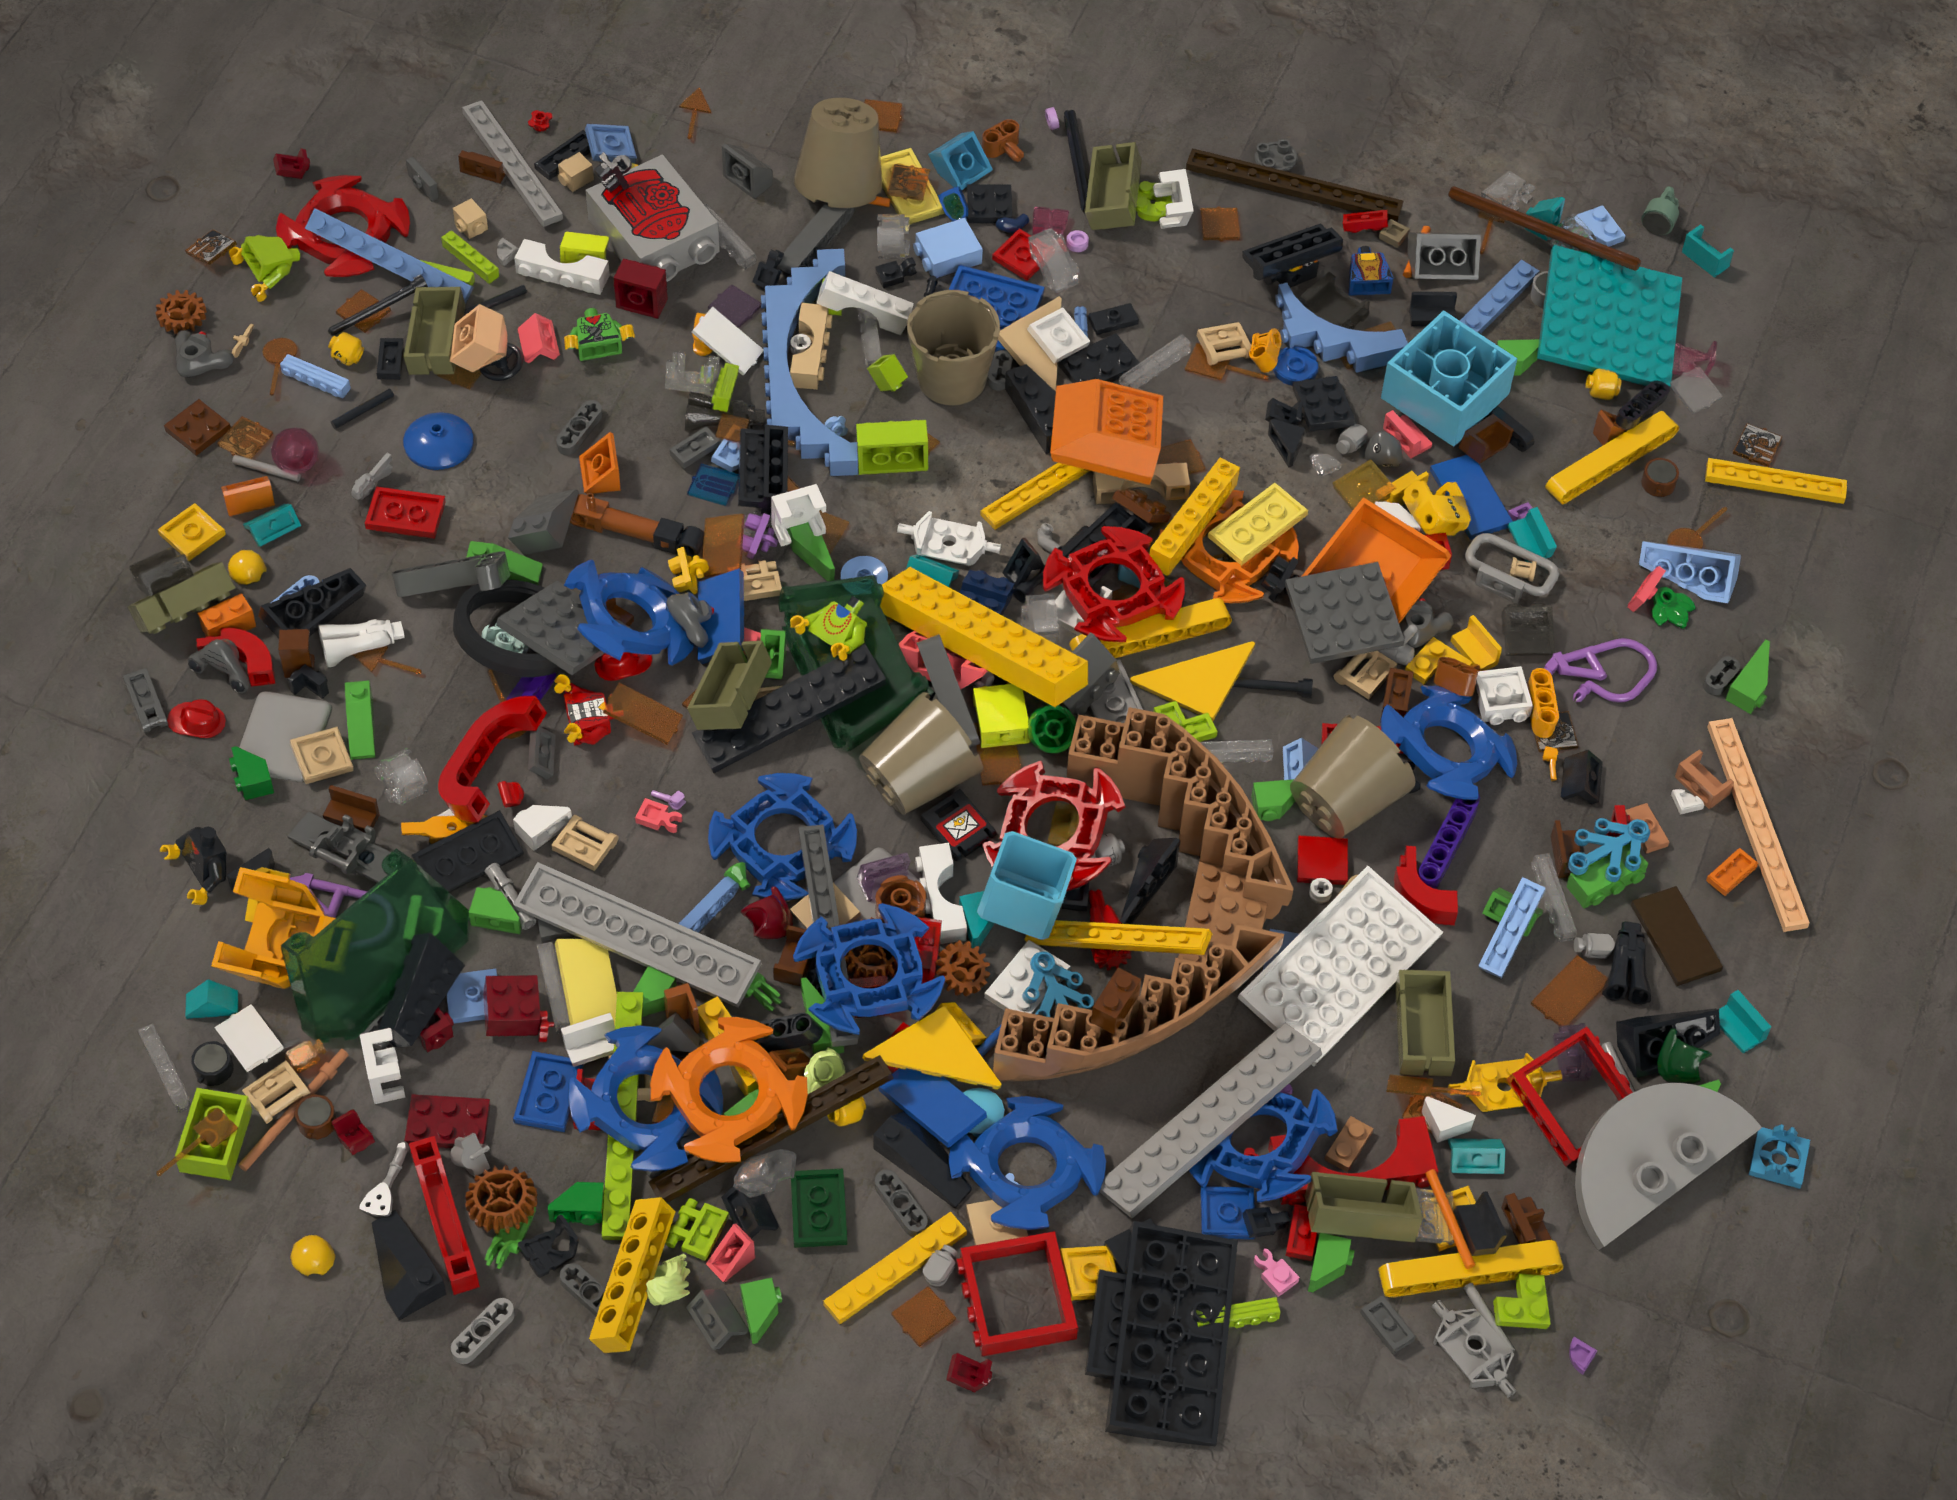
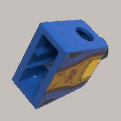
[1348,246,1393,296]

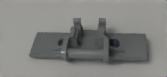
[288,811,406,887]

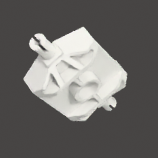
[897,511,1002,566]

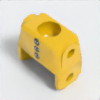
[1402,480,1471,536]

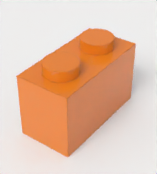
[198,593,256,637]

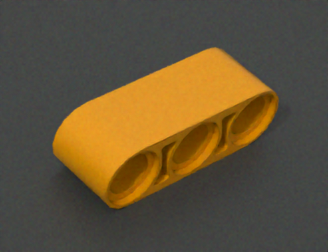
[1527,668,1559,738]

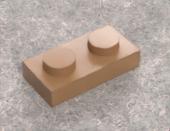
[1325,1116,1374,1173]

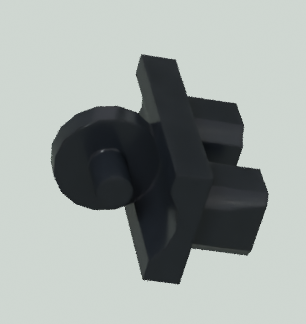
[594,152,632,193]
[1261,556,1300,602]

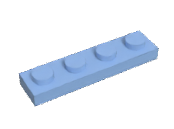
[1478,877,1546,979]

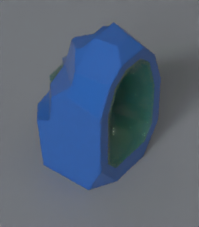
[938,186,968,222]

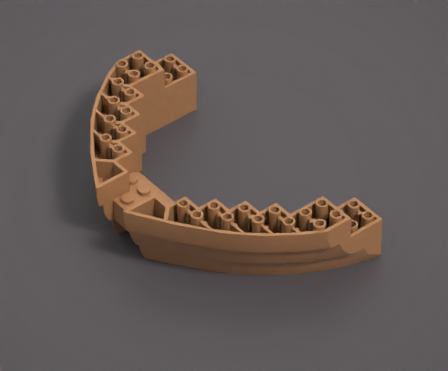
[993,707,1293,1081]

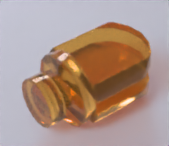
[285,1039,327,1073]

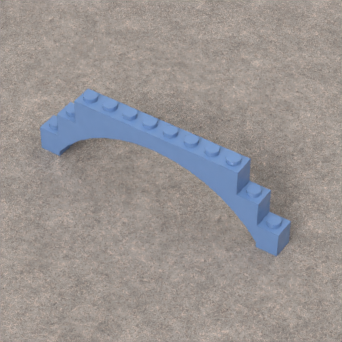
[761,249,858,476]

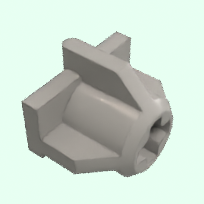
[450,1133,490,1177]

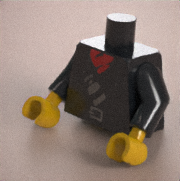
[160,826,227,905]

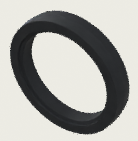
[453,579,562,677]

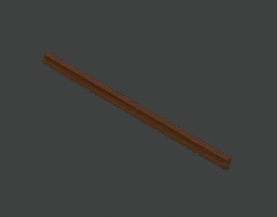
[1448,186,1641,271]

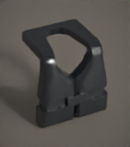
[518,1215,579,1278]

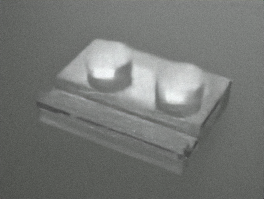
[1415,1188,1454,1245]

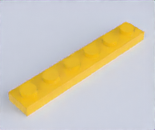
[1705,458,1847,504]
[823,1211,967,1325]

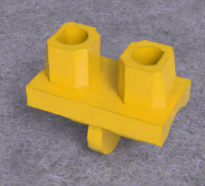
[668,547,709,595]

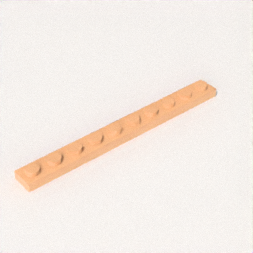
[1707,718,1810,932]

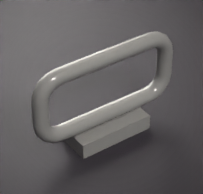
[1465,533,1559,604]

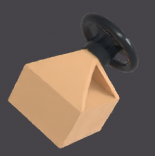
[450,304,523,381]

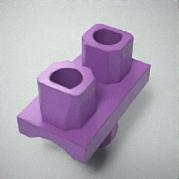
[736,513,778,559]

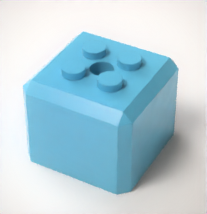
[977,831,1077,940]

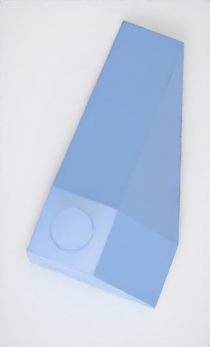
[1639,541,1741,603]

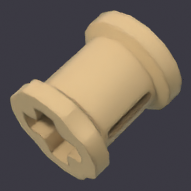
[1510,557,1537,582]

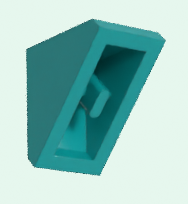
[185,979,239,1019]

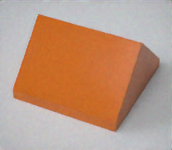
[579,432,621,494]
[221,476,275,516]

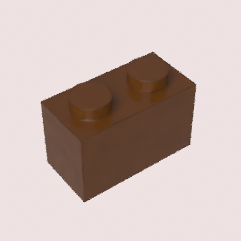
[1091,967,1141,1034]

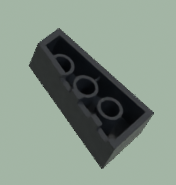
[1005,364,1056,454]
[258,568,367,639]
[378,933,465,1048]

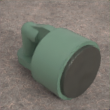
[1641,186,1679,235]

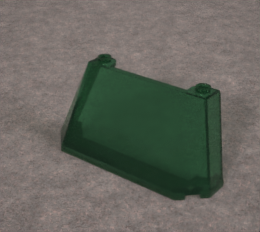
[778,575,928,752]
[281,848,470,1043]

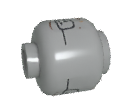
[1091,833,1125,867]

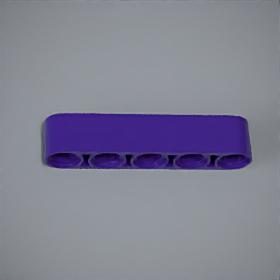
[1418,793,1480,889]

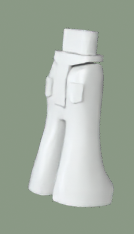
[318,619,405,667]

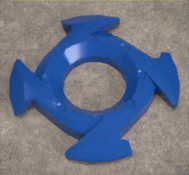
[564,560,694,666]
[1380,685,1517,800]
[708,773,857,900]
[793,903,945,1035]
[568,1025,723,1171]
[1189,1089,1338,1202]
[949,1096,1106,1230]

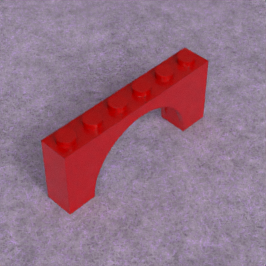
[1268,1116,1439,1206]

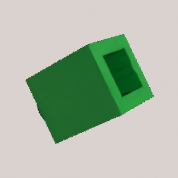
[229,746,274,800]
[548,1182,605,1225]

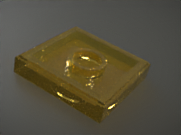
[1332,459,1397,510]

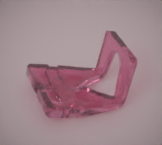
[1032,207,1069,242]
[1672,341,1717,378]

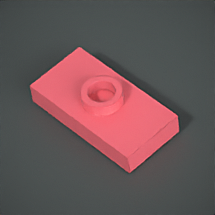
[1627,566,1666,612]

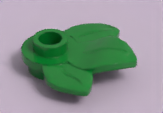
[1652,587,1696,628]

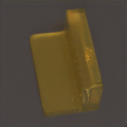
[1048,802,1079,847]

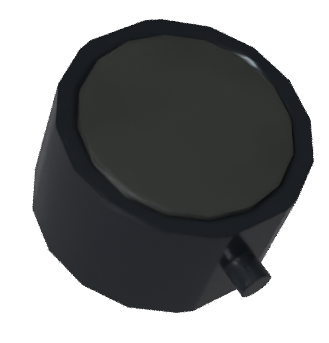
[191,1041,234,1086]

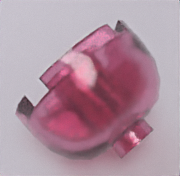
[271,427,319,475]

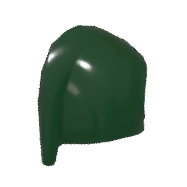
[1657,1029,1712,1084]

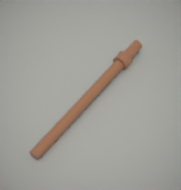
[238,1049,349,1171]

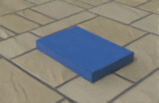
[513,1051,584,1132]

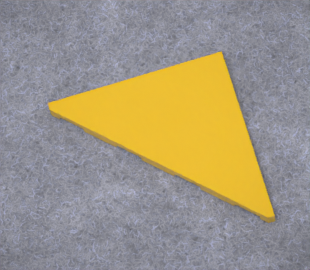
[1130,641,1255,721]
[862,1006,1002,1090]

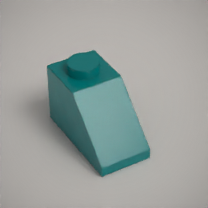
[1524,197,1565,241]
[959,891,995,948]

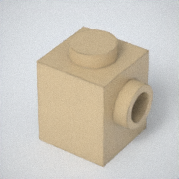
[558,152,594,192]
[453,198,488,239]

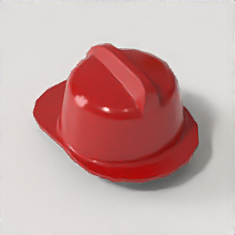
[595,652,652,681]
[167,699,226,738]

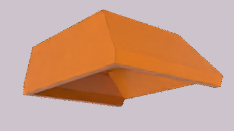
[1050,379,1163,485]
[1301,497,1451,623]

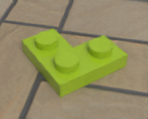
[1153,701,1218,742]
[1493,1274,1551,1329]

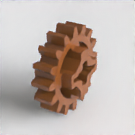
[156,290,207,334]
[935,940,990,997]

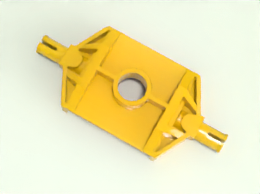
[1448,1053,1562,1112]

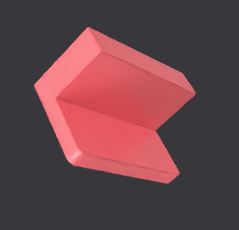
[518,313,560,363]
[1383,410,1432,458]

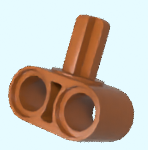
[982,119,1024,162]
[1434,657,1482,696]

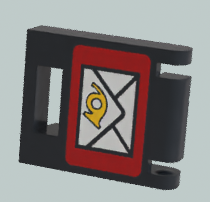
[921,789,997,862]

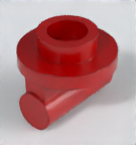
[497,781,524,808]

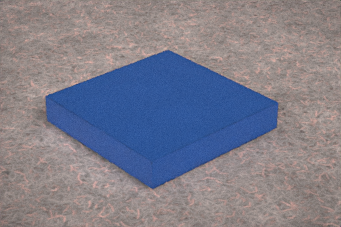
[1200,1186,1255,1239]

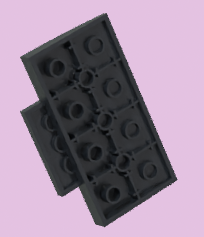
[1085,1221,1238,1447]

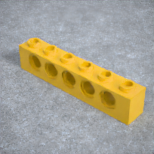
[1149,457,1240,576]
[589,1197,676,1353]

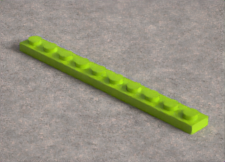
[602,992,643,1240]

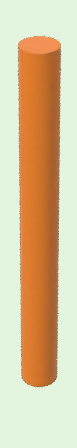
[1425,1169,1476,1269]

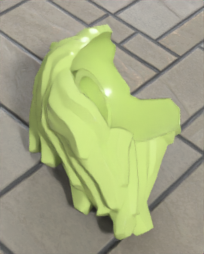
[804,1048,845,1094]
[646,1254,690,1306]

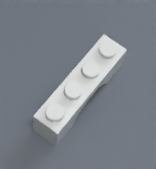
[514,239,610,295]
[816,271,913,335]
[915,843,967,944]

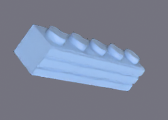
[280,354,351,399]

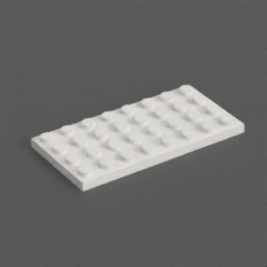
[1238,866,1443,1066]

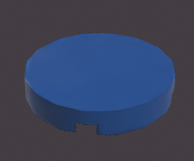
[1273,346,1318,386]

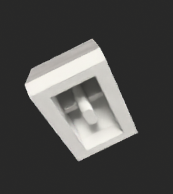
[1422,1096,1476,1143]

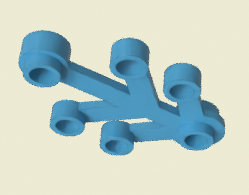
[1568,818,1650,882]
[1022,952,1094,1017]

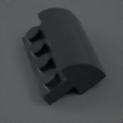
[1242,223,1343,281]
[738,424,788,514]
[1063,502,1153,588]

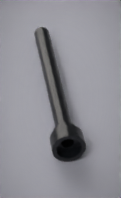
[328,274,428,335]
[1013,526,1089,603]
[1233,678,1313,698]

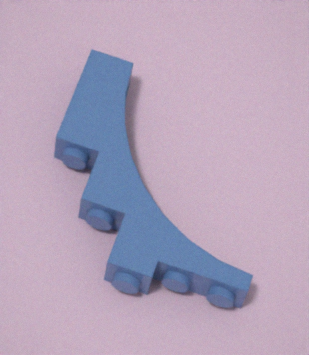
[1275,283,1408,372]

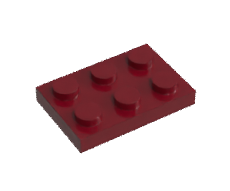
[404,1094,491,1148]

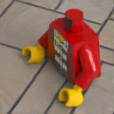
[554,674,623,746]

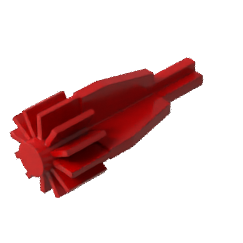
[1088,889,1132,970]

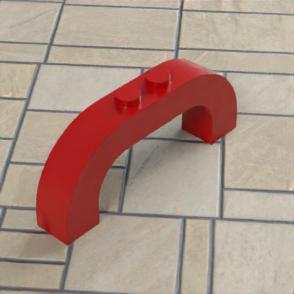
[438,696,547,822]

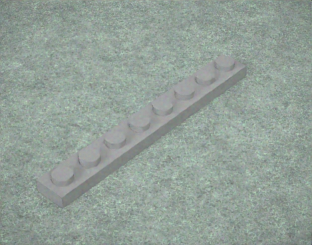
[462,100,563,227]

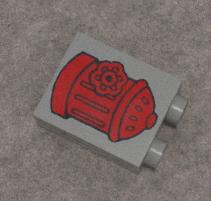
[586,154,720,282]

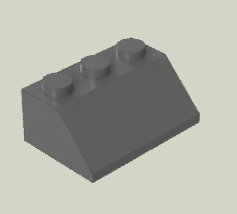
[1408,232,1481,280]
[1059,632,1120,720]

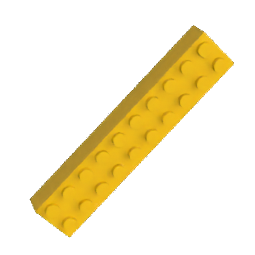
[877,567,1088,707]

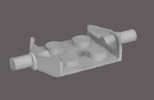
[1431,1300,1517,1398]

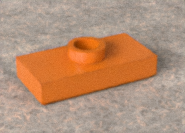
[1706,848,1759,896]

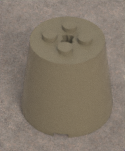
[794,98,882,208]
[907,290,1000,405]
[859,692,983,815]
[1290,714,1415,838]

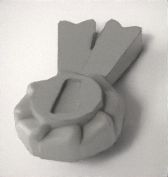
[351,452,393,500]

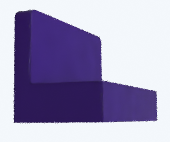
[507,673,556,701]

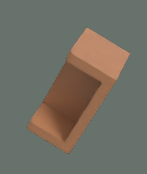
[1675,750,1734,809]

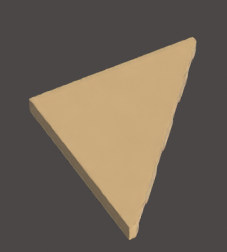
[998,296,1062,391]

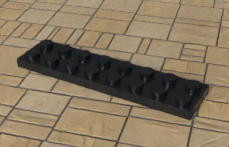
[692,644,888,773]

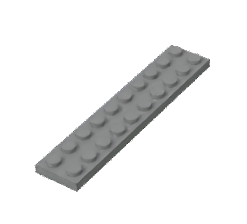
[513,862,762,1008]
[1099,1023,1322,1218]

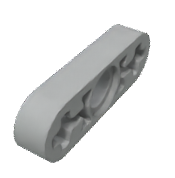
[451,1298,515,1364]

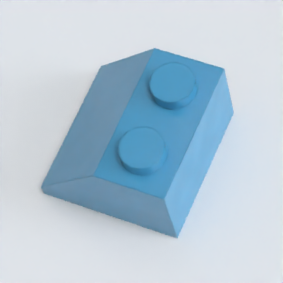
[928,131,993,190]

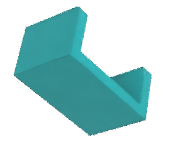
[1682,224,1734,278]

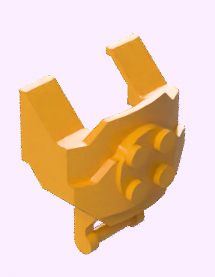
[211,867,357,989]

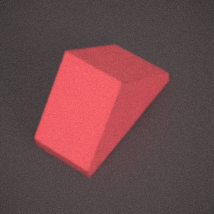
[706,1224,755,1282]

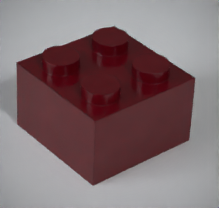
[613,258,668,319]
[483,975,541,1036]

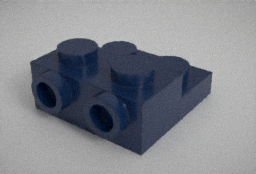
[959,570,1015,615]

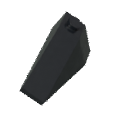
[1120,838,1180,924]
[1616,1008,1720,1078]
[873,1112,972,1208]
[372,1210,446,1321]

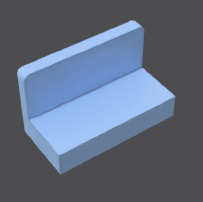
[1283,738,1319,780]

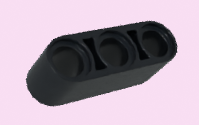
[754,1013,823,1054]

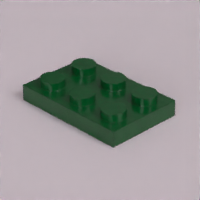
[790,1168,847,1248]

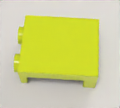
[973,684,1030,748]

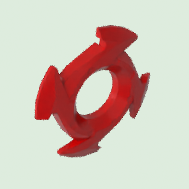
[276,175,410,277]
[1043,526,1185,642]
[982,761,1125,892]

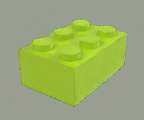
[856,420,928,475]
[174,1088,253,1180]

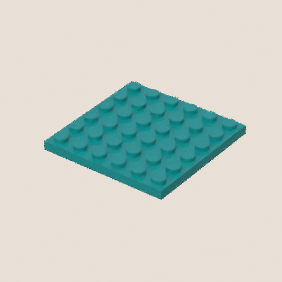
[1537,245,1682,387]

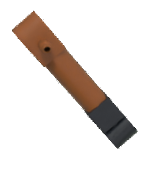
[570,493,706,559]

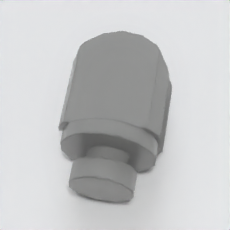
[1336,424,1367,454]
[1574,933,1615,959]
[923,1245,957,1287]

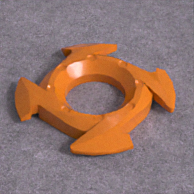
[1159,490,1299,604]
[650,1017,808,1163]

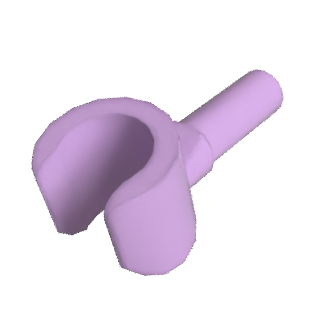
[651,790,686,810]

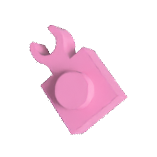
[1254,1249,1300,1297]

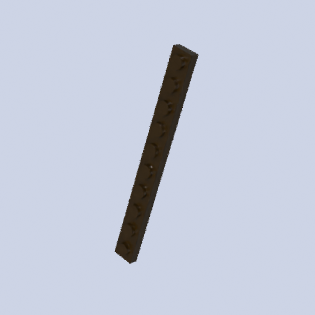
[1186,148,1404,222]
[648,1055,894,1203]

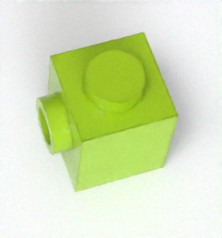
[867,354,908,392]

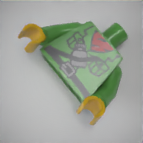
[564,308,635,361]

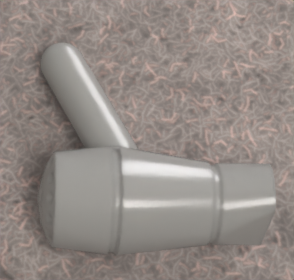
[1378,625,1418,666]

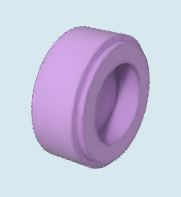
[1045,107,1059,130]
[1066,230,1089,252]

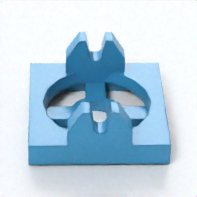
[1748,1124,1810,1189]

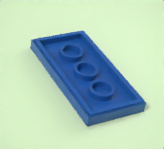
[1430,455,1513,540]
[698,568,744,664]
[878,1068,987,1148]

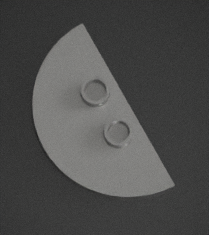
[1575,1083,1762,1250]

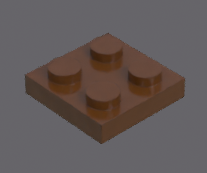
[164,399,231,456]
[1112,489,1172,523]

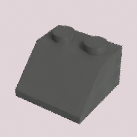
[722,143,773,199]

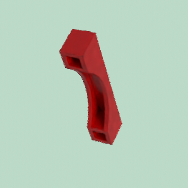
[409,1136,480,1295]

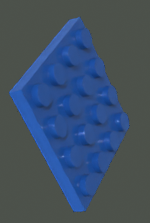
[949,265,1045,352]

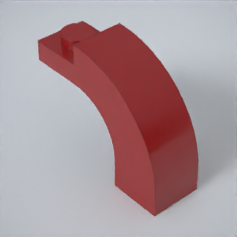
[197,628,276,687]
[1394,846,1458,925]
[914,917,942,984]

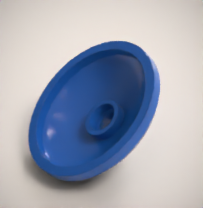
[403,412,474,470]

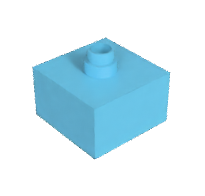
[1381,310,1517,447]

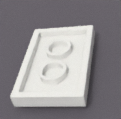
[984,940,1070,1014]

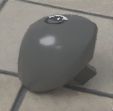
[1365,431,1403,468]

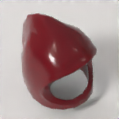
[741,887,793,939]

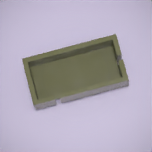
[1085,142,1142,230]
[404,287,466,375]
[127,562,235,634]
[687,641,772,730]
[1395,970,1455,1076]
[1305,1172,1423,1242]

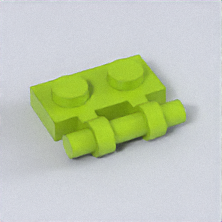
[665,1198,729,1261]

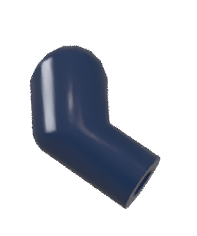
[996,214,1030,234]

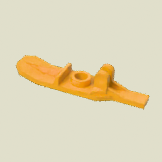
[401,815,487,844]

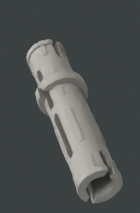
[485,863,536,930]

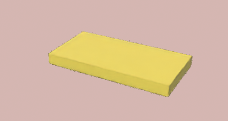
[881,148,945,226]
[1208,483,1308,566]
[555,939,617,1026]

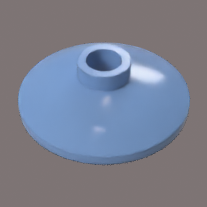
[841,556,888,596]

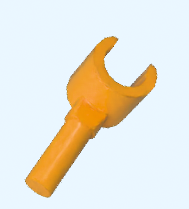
[1542,746,1558,781]

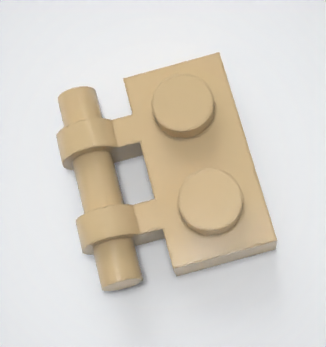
[728,560,782,601]

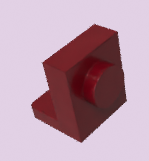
[273,148,310,179]
[420,1008,454,1053]
[332,1109,375,1155]
[946,1353,992,1392]

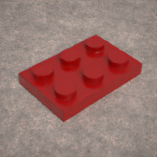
[365,486,446,539]

